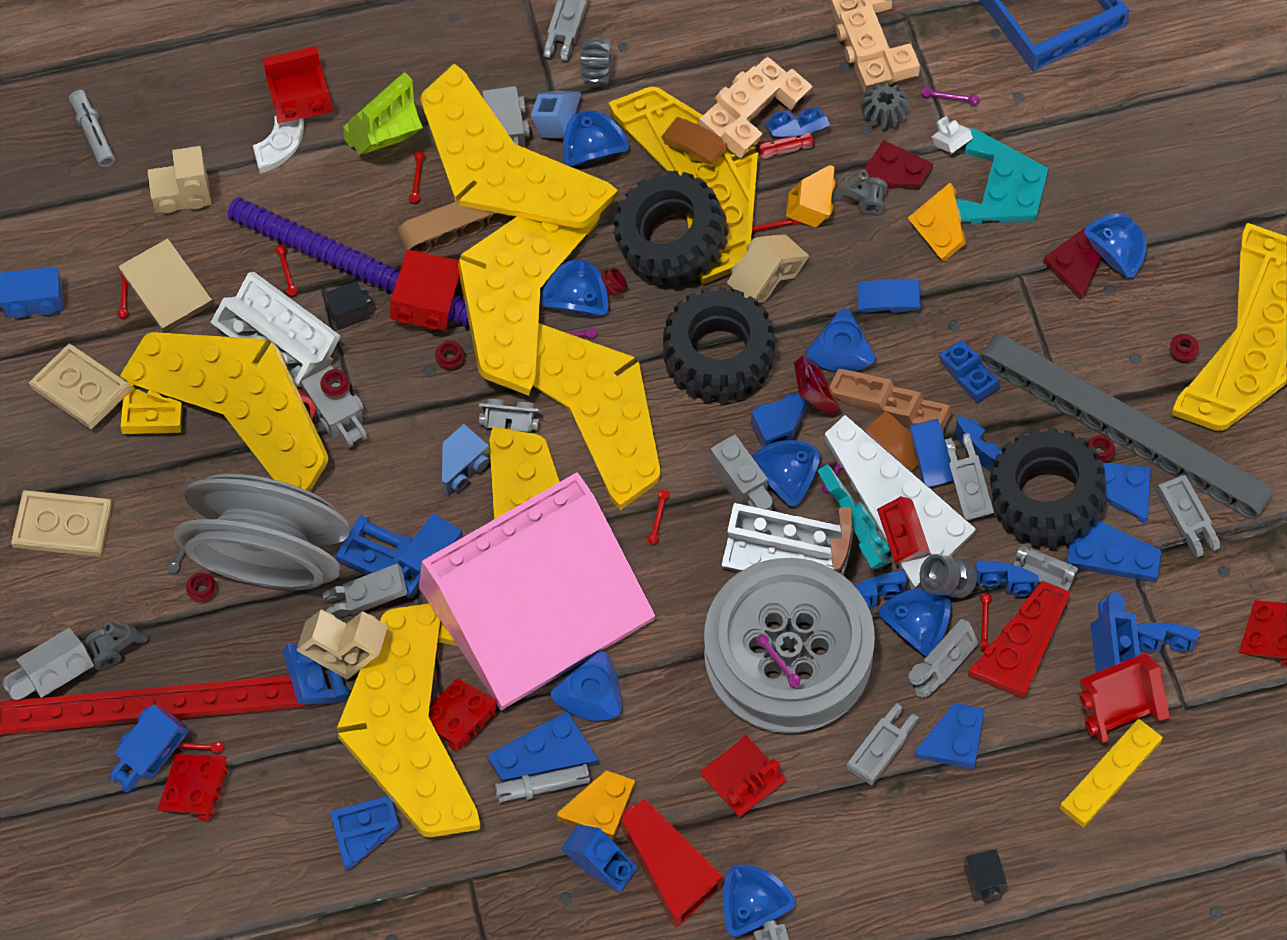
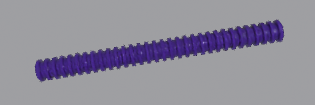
[228,197,469,328]

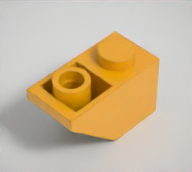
[786,165,835,227]

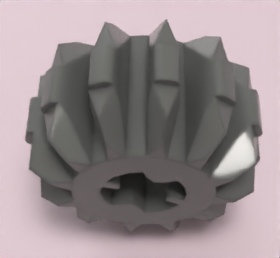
[580,37,613,85]
[861,81,909,130]

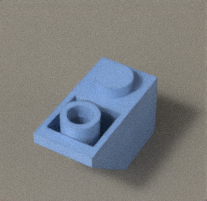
[531,91,581,138]
[442,424,490,497]

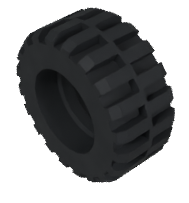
[613,171,729,286]
[663,287,775,403]
[990,428,1106,546]

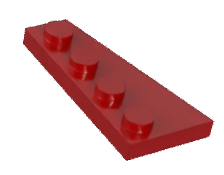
[968,581,1071,699]

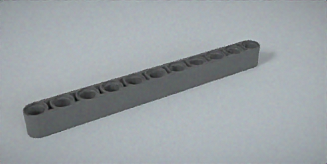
[980,334,1273,519]

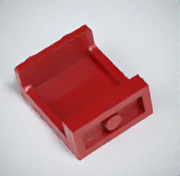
[262,46,333,124]
[390,249,461,331]
[1079,653,1170,743]

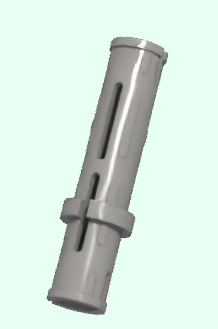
[69,90,115,168]
[495,764,590,803]

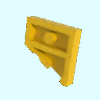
[120,382,183,434]

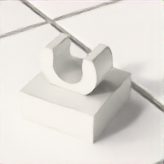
[932,116,973,153]

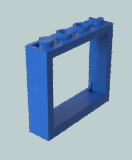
[980,0,1130,72]

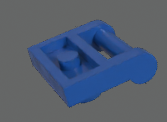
[336,515,414,575]
[282,644,350,704]

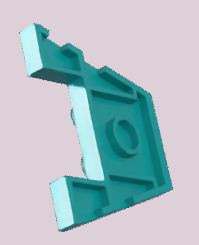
[956,128,1048,225]
[817,464,892,569]

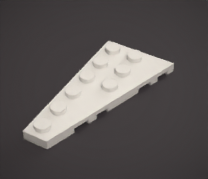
[824,415,976,589]

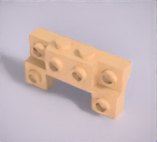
[830,0,920,93]
[697,56,813,159]

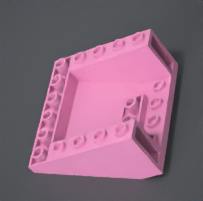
[419,472,655,710]

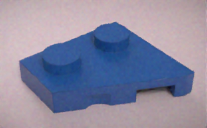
[1103,462,1151,523]
[915,703,985,769]
[330,796,399,871]

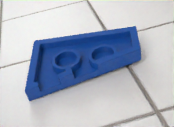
[1067,521,1161,582]
[487,711,599,783]

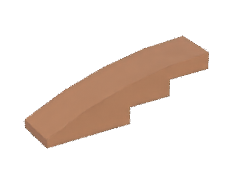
[830,368,952,432]

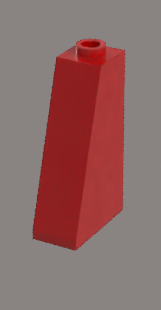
[621,799,723,928]

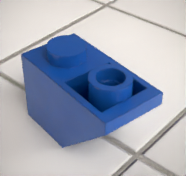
[751,393,807,448]
[561,824,638,892]

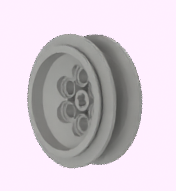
[174,474,350,590]
[704,558,875,733]

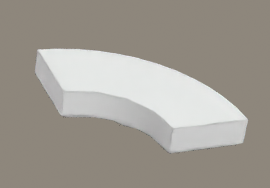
[253,116,304,174]

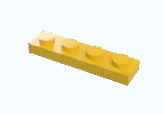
[1059,719,1163,828]

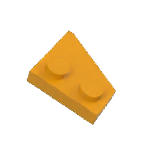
[908,183,966,262]
[557,771,635,840]

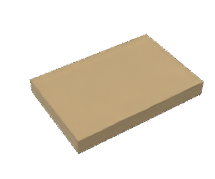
[118,239,213,333]
[28,343,132,429]
[11,490,112,557]

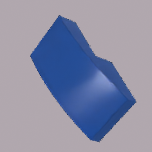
[764,107,830,137]
[858,279,921,313]
[939,340,1000,403]
[955,416,1002,472]
[909,419,954,487]
[975,561,1039,597]
[855,570,907,610]
[1137,623,1200,653]

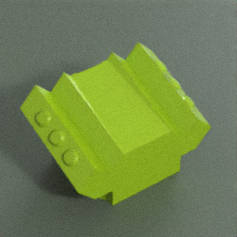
[343,72,422,156]

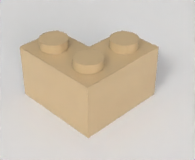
[148,146,211,213]
[727,234,809,303]
[296,609,388,679]

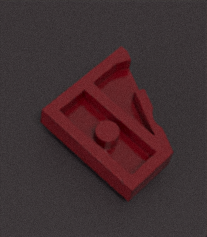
[864,140,933,190]
[1043,228,1102,300]
[794,356,840,415]

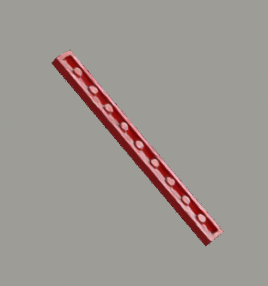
[0,675,304,735]

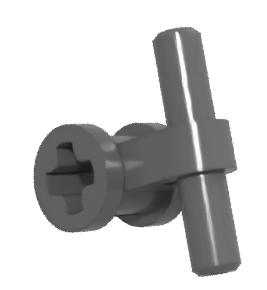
[831,169,888,215]
[85,622,148,670]

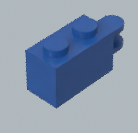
[0,267,63,318]
[399,513,463,599]
[1090,592,1140,673]
[109,704,190,793]

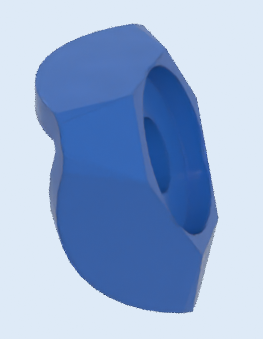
[563,110,629,166]
[1085,213,1147,278]
[540,259,608,315]
[806,308,876,371]
[752,440,820,506]
[879,588,951,656]
[550,651,622,721]
[723,864,795,937]

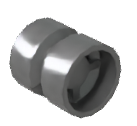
[919,554,977,598]

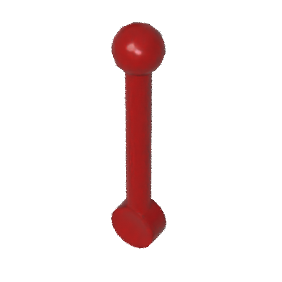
[409,151,425,205]
[752,218,801,236]
[275,245,298,298]
[117,271,129,319]
[647,489,669,545]
[980,593,992,651]
[177,741,224,755]

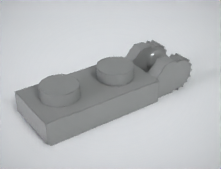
[544,0,588,61]
[945,433,994,521]
[1157,475,1220,558]
[322,564,407,618]
[908,619,979,698]
[846,703,919,786]

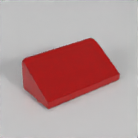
[877,496,930,564]

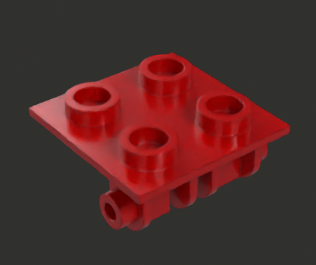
[1239,600,1287,667]
[428,678,498,752]
[699,735,787,818]
[157,754,228,821]

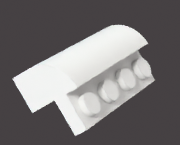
[210,272,341,387]
[722,503,853,576]

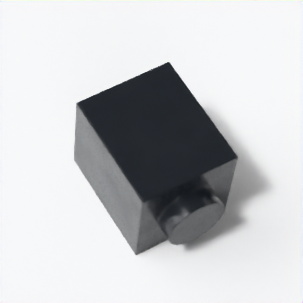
[325,281,372,331]
[964,849,1007,903]

